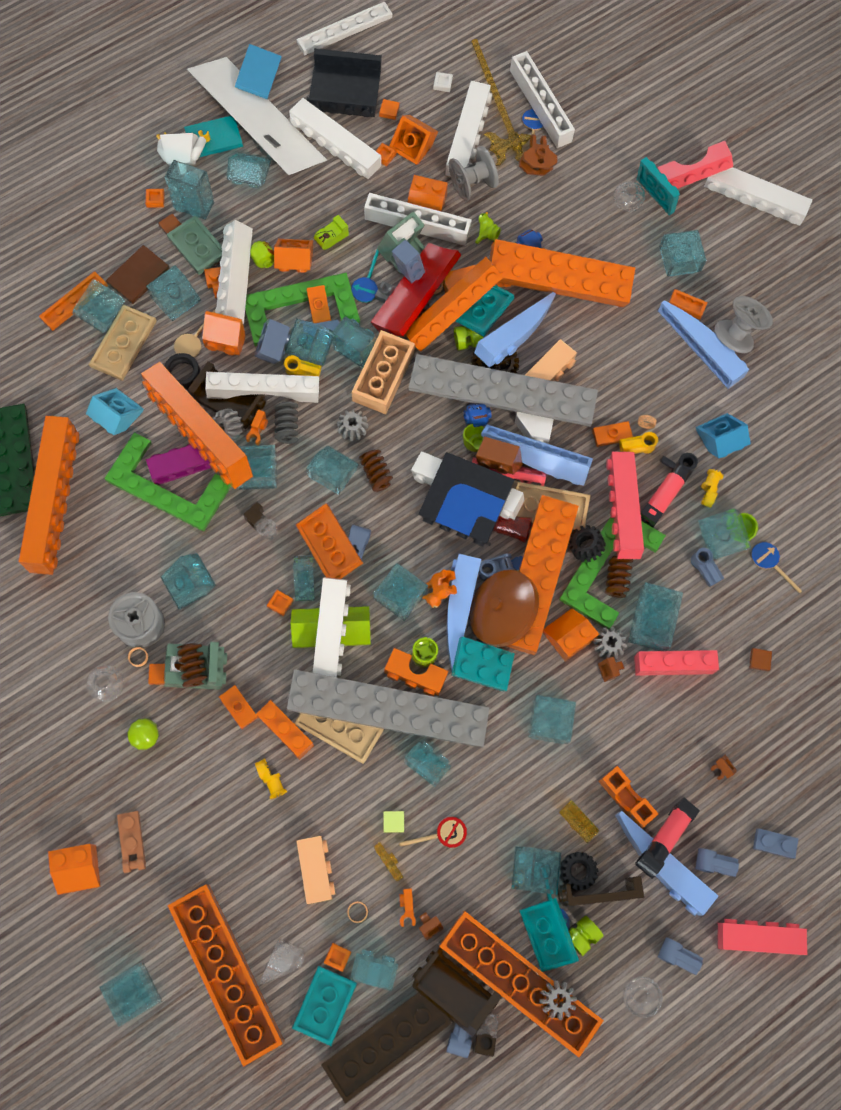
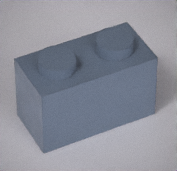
[392,240,425,283]
[254,319,290,364]

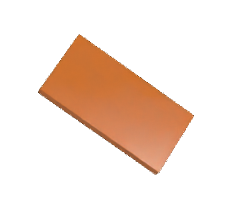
[296,503,363,579]

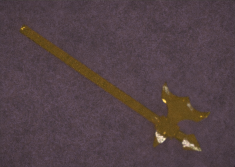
[471,39,531,166]

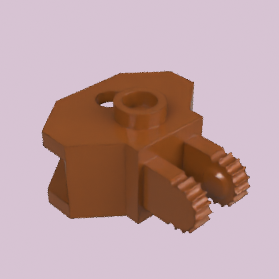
[519,134,557,176]

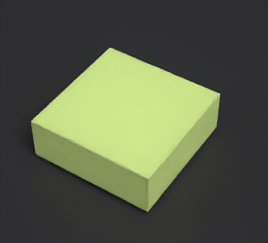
[384,811,404,833]

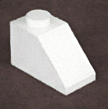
[515,412,554,444]

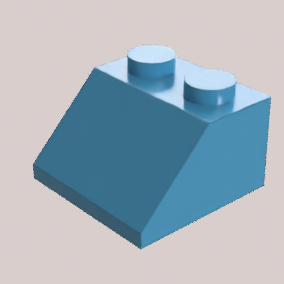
[696,413,751,458]

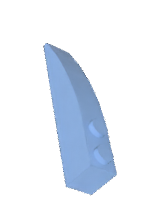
[474,292,556,368]
[658,300,749,389]
[481,425,593,486]
[447,554,481,673]
[615,811,718,916]

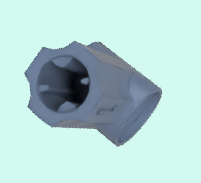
[691,548,724,587]
[695,848,739,877]
[657,937,703,975]
[446,1023,472,1058]

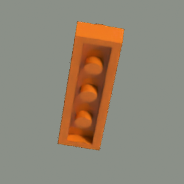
[39,271,108,331]

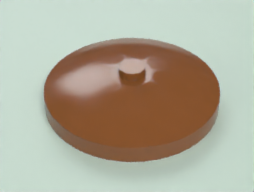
[470,570,539,647]

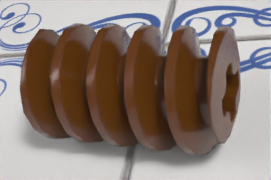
[358,450,393,492]
[605,556,634,598]
[177,643,208,688]

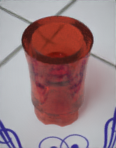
[493,516,532,543]

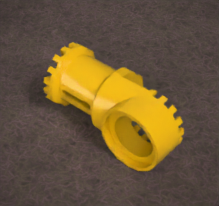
[701,469,724,508]
[254,759,287,799]

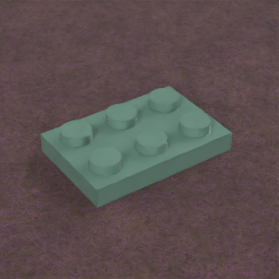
[167,215,222,275]

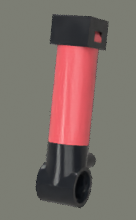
[640,453,698,528]
[635,797,700,879]

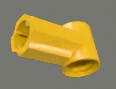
[284,355,322,376]
[619,432,658,454]

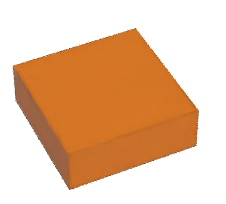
[379,99,400,120]
[376,143,396,167]
[145,189,165,208]
[267,590,294,617]
[324,943,352,972]

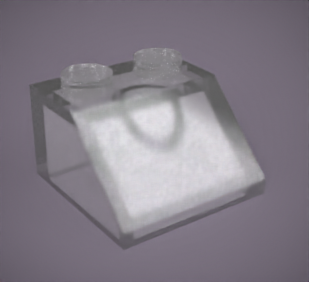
[260,939,306,984]

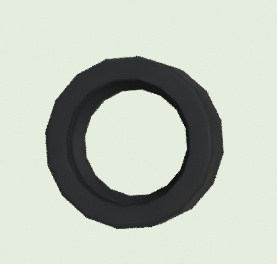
[164,353,200,390]

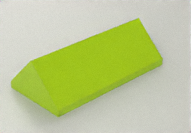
[291,606,371,648]

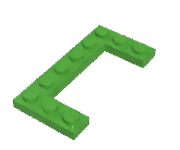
[245,272,360,346]
[104,432,231,532]
[559,517,666,630]

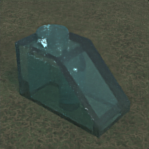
[293,556,315,601]

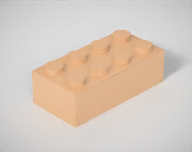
[352,330,415,414]

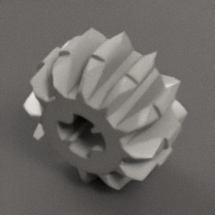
[213,409,243,440]
[337,409,369,441]
[593,627,627,660]
[539,980,577,1020]

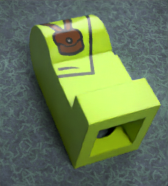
[314,215,349,250]

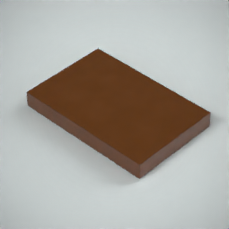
[106,245,170,304]

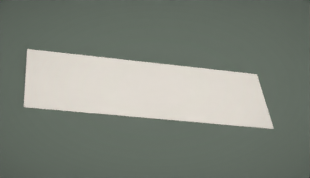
[187,57,327,175]

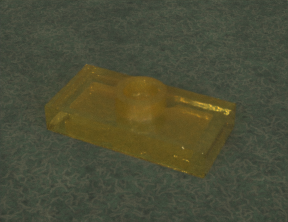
[559,800,599,843]
[374,842,404,882]

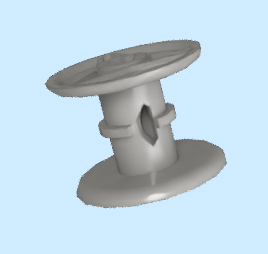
[448,146,499,201]
[714,296,773,353]
[108,592,165,648]

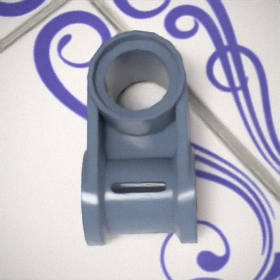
[348,525,371,559]
[478,553,516,581]

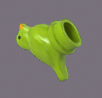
[475,212,501,244]

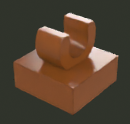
[598,657,625,682]
[711,754,737,780]
[419,912,444,941]

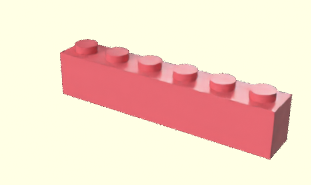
[606,452,644,559]

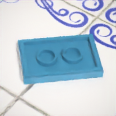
[235,44,282,99]

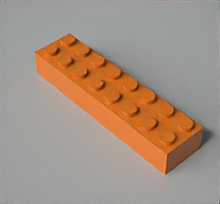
[489,239,635,307]
[141,361,253,489]
[19,416,79,575]
[505,495,579,655]
[167,884,285,1067]
[439,911,604,1057]

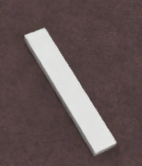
[297,2,392,55]

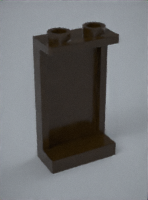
[187,361,266,429]
[558,876,644,907]
[412,948,502,1037]

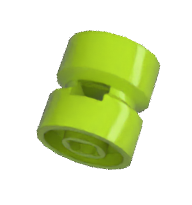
[453,326,483,351]
[412,637,438,668]
[568,915,604,957]

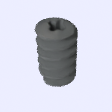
[274,402,298,444]

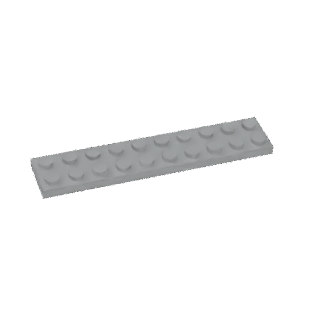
[409,354,598,427]
[286,669,489,748]

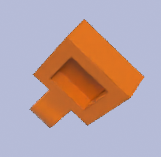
[204,267,221,298]
[246,410,268,446]
[399,888,416,927]

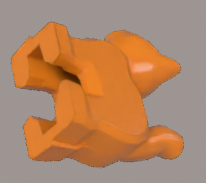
[422,569,457,608]

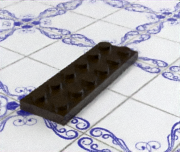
[321,992,452,1104]

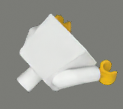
[156,130,210,176]

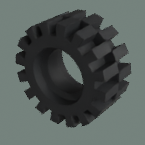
[568,525,606,562]
[559,852,599,891]

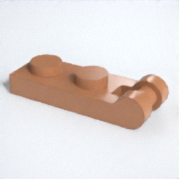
[117,811,146,873]

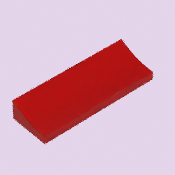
[371,243,461,336]

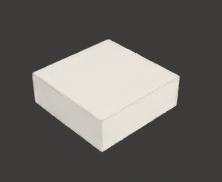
[433,72,453,92]

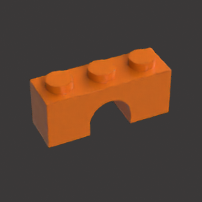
[384,648,449,697]
[256,700,314,760]
[598,766,658,828]

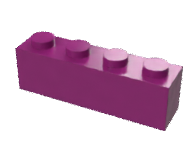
[146,443,211,485]

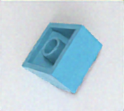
[86,388,144,435]

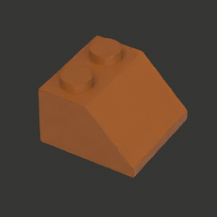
[476,436,522,475]

